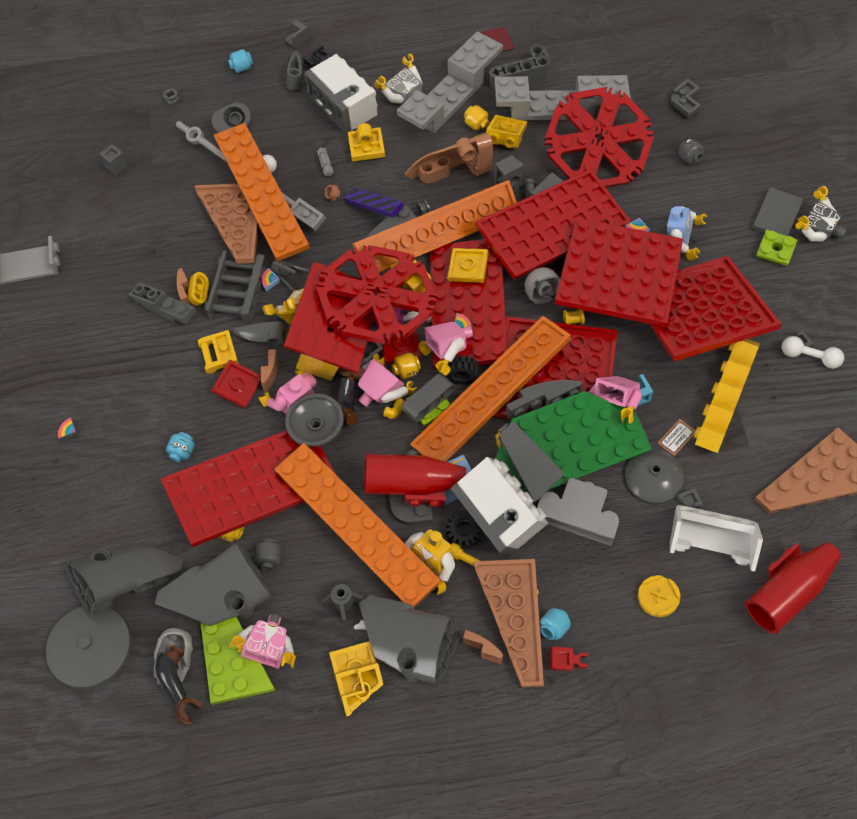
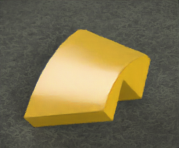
[329,641,383,716]

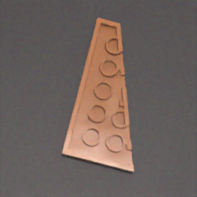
[473,559,544,688]

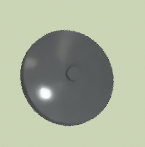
[46,606,132,689]

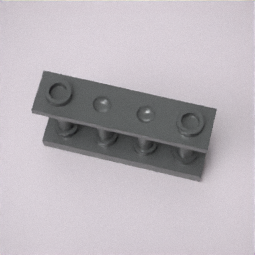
[204,251,267,324]

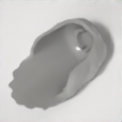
[153,628,193,688]

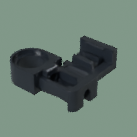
[303,45,335,68]

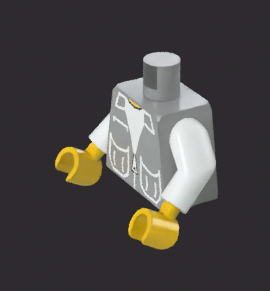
[374,54,423,104]

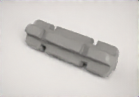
[317,147,334,177]

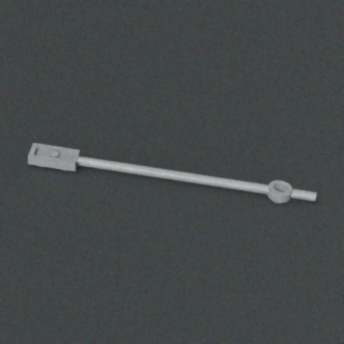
[176,121,326,231]

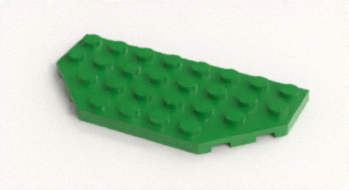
[495,391,652,493]

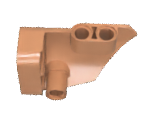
[404,133,493,184]

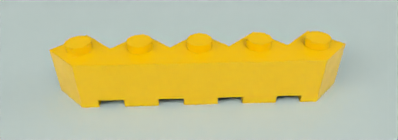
[694,339,760,453]

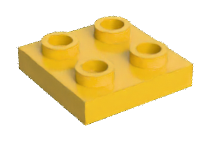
[348,123,385,162]

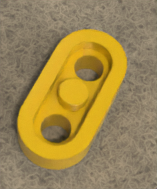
[188,272,209,306]

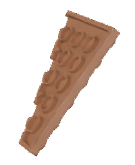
[195,184,258,264]
[754,428,857,514]

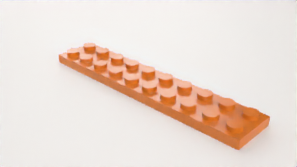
[214,123,310,262]
[352,180,517,272]
[410,316,571,461]
[274,443,441,608]

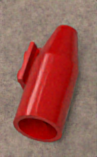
[364,454,467,507]
[745,542,841,634]

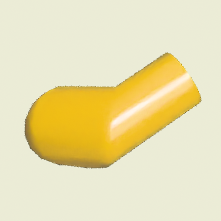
[383,398,405,420]

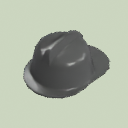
[212,102,251,132]

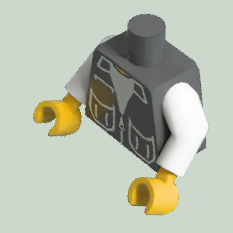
[796,186,847,243]

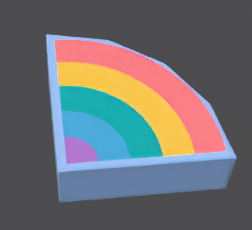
[625,218,650,232]
[262,268,280,292]

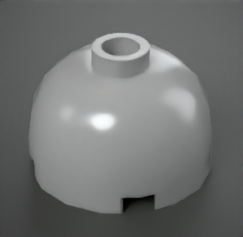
[525,267,560,304]

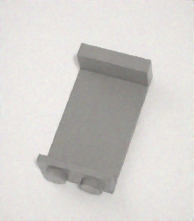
[0,236,61,284]

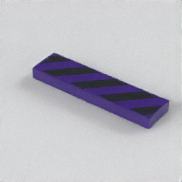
[344,188,404,217]

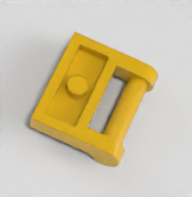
[198,330,238,374]

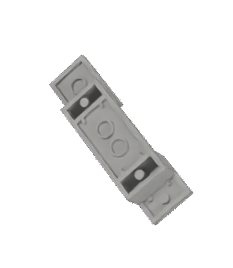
[397,31,503,133]
[494,75,631,120]

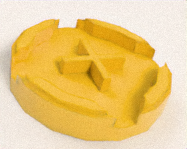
[637,575,681,618]

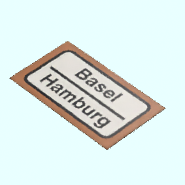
[657,419,696,456]

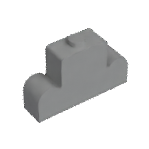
[537,478,619,546]

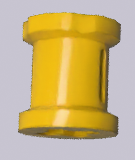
[563,309,585,325]

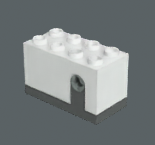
[304,54,378,134]
[451,457,548,555]

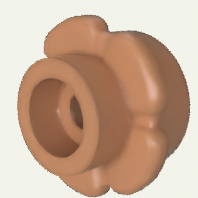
[325,184,340,201]

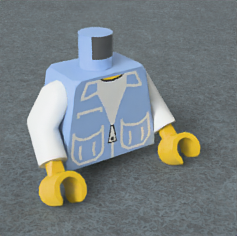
[667,206,707,261]

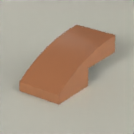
[177,268,191,305]
[261,349,279,392]
[463,630,503,664]

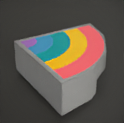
[455,313,472,329]

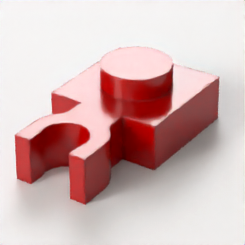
[550,647,588,671]

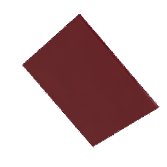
[480,27,515,52]

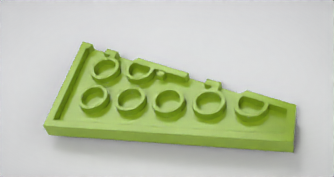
[201,617,276,705]

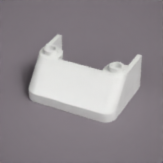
[670,505,763,571]

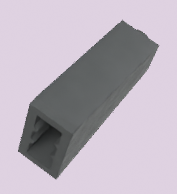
[498,422,564,504]

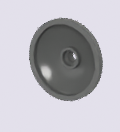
[285,394,344,447]
[624,449,685,504]

